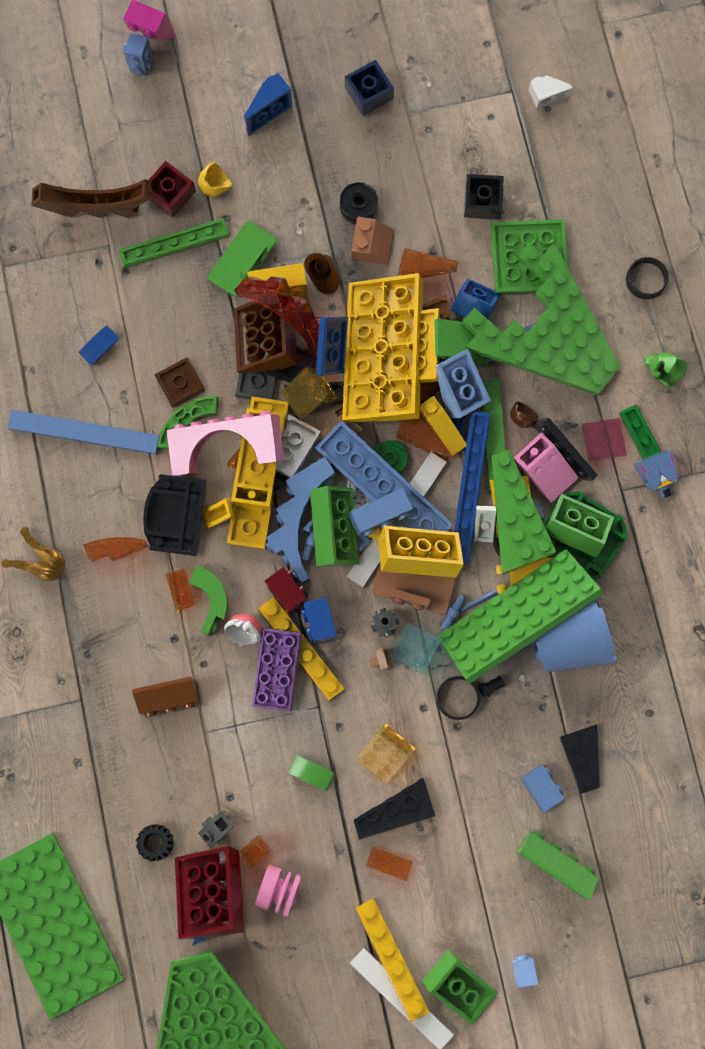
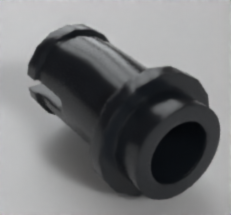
[479,675,505,697]

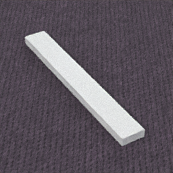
[347,452,447,588]

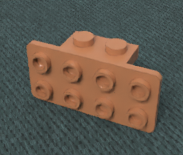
[372,563,455,614]

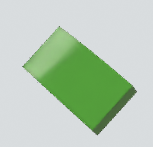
[289,755,335,791]

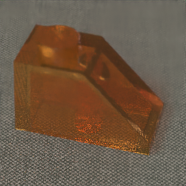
[239,835,272,867]

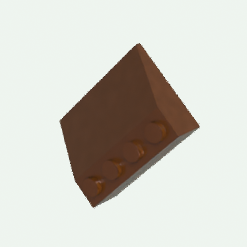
[234,290,297,373]

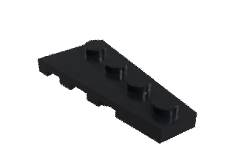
[533,418,598,481]

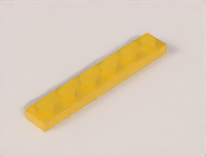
[258,597,344,701]
[355,898,430,1022]

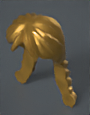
[1,527,65,581]

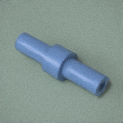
[440,595,466,631]

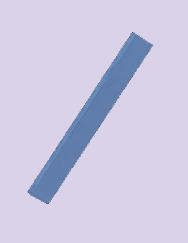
[7,410,159,455]

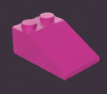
[123,0,176,40]

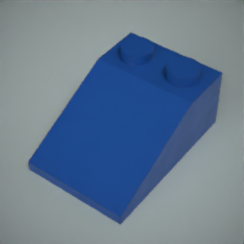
[244,73,292,136]

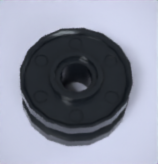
[339,182,378,224]

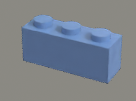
[349,488,413,537]

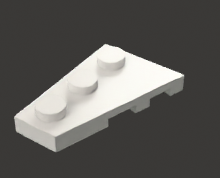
[276,414,321,478]

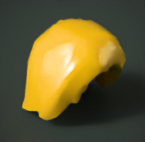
[198,161,233,197]

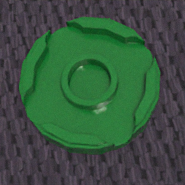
[373,440,408,475]

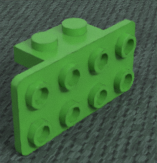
[208,221,277,297]

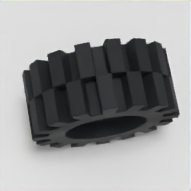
[136,824,174,862]

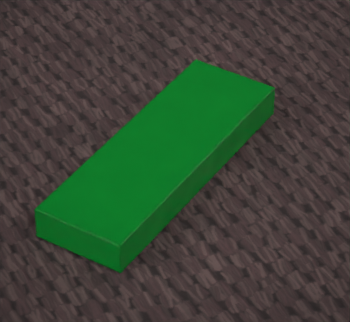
[619,404,661,460]

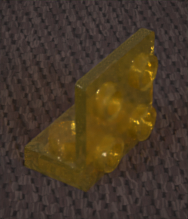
[282,367,338,420]
[357,723,416,784]

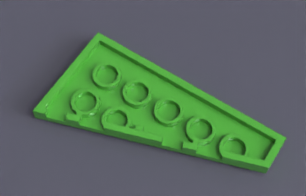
[491,449,556,575]

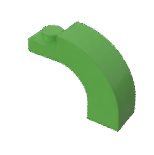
[189,565,228,636]

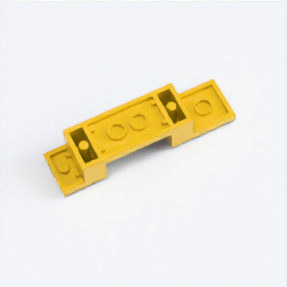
[227,397,289,550]

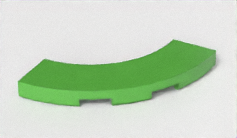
[157,396,218,450]

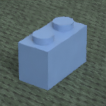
[520,765,564,812]

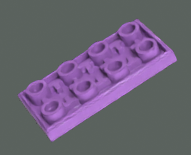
[252,628,302,712]

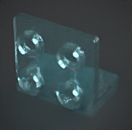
[389,622,442,674]

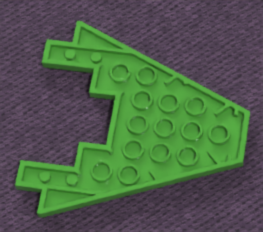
[461,243,620,395]
[156,950,286,1049]

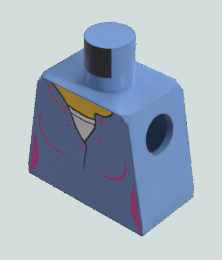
[633,450,678,498]

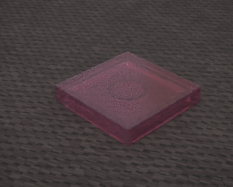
[581,418,627,462]

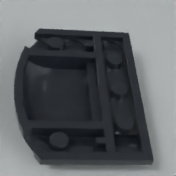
[143,474,206,556]

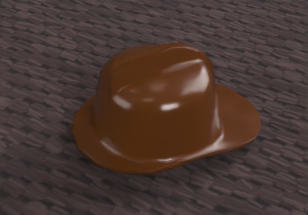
[304,253,340,294]

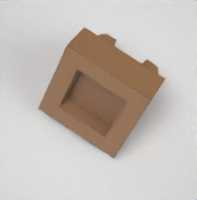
[369,649,393,670]

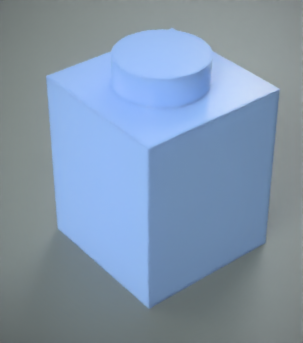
[511,954,538,988]

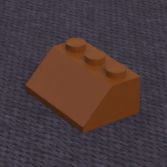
[132,676,200,718]

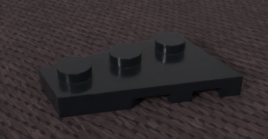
[559,724,600,794]

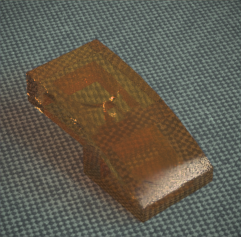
[366,847,413,881]

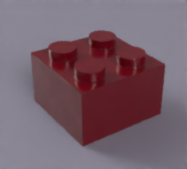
[148,160,196,218]
[264,567,308,617]

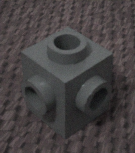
[370,608,400,638]
[198,812,234,848]

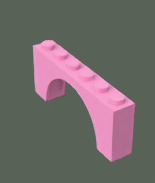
[167,411,284,476]

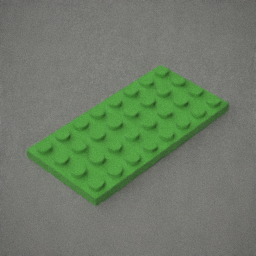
[437,549,604,684]
[0,833,125,1020]

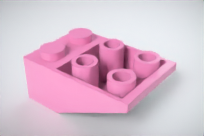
[513,432,578,503]

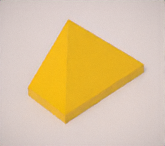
[203,498,233,529]

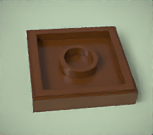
[154,357,205,408]

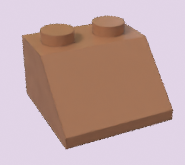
[351,217,393,265]

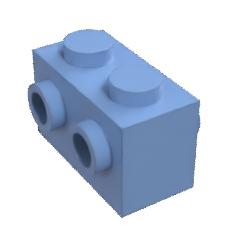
[123,33,153,75]

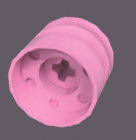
[255,864,301,917]

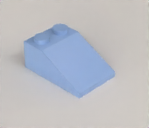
[436,349,491,418]

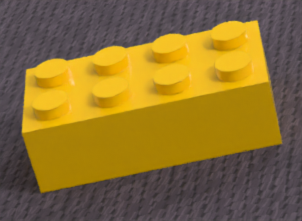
[378,526,464,578]

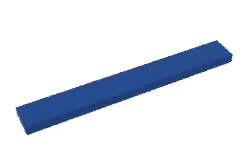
[454,411,490,565]

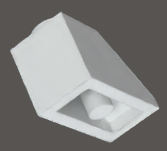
[528,76,572,109]

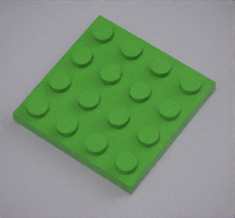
[490,219,568,295]

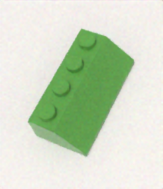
[310,486,359,567]
[515,831,599,900]

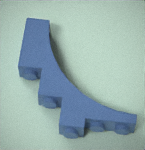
[266,457,336,584]

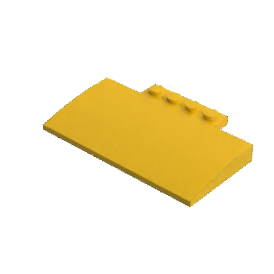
[342,273,440,422]

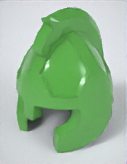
[644,352,687,387]

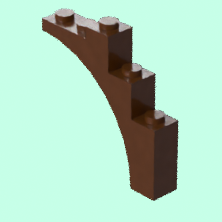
[31,179,152,218]

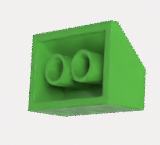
[546,494,614,558]

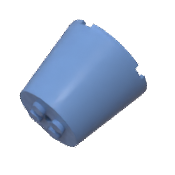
[532,598,617,672]

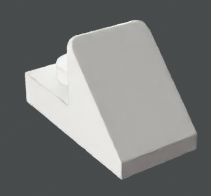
[474,506,496,542]

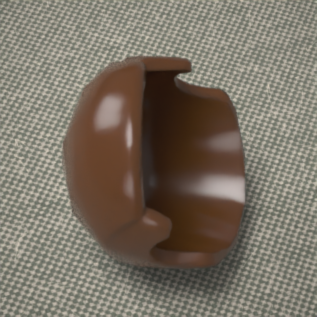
[510,401,538,428]

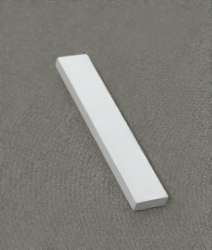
[350,947,454,1049]

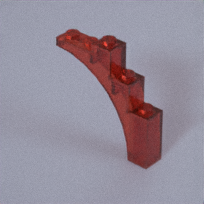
[234,276,320,359]

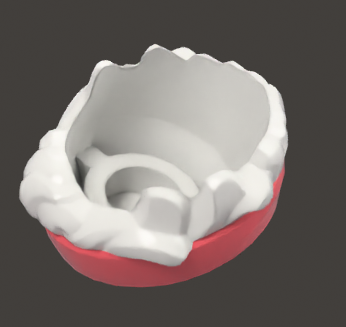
[224,613,263,647]

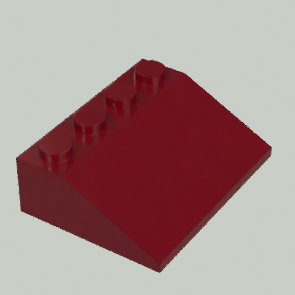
[175,846,245,940]

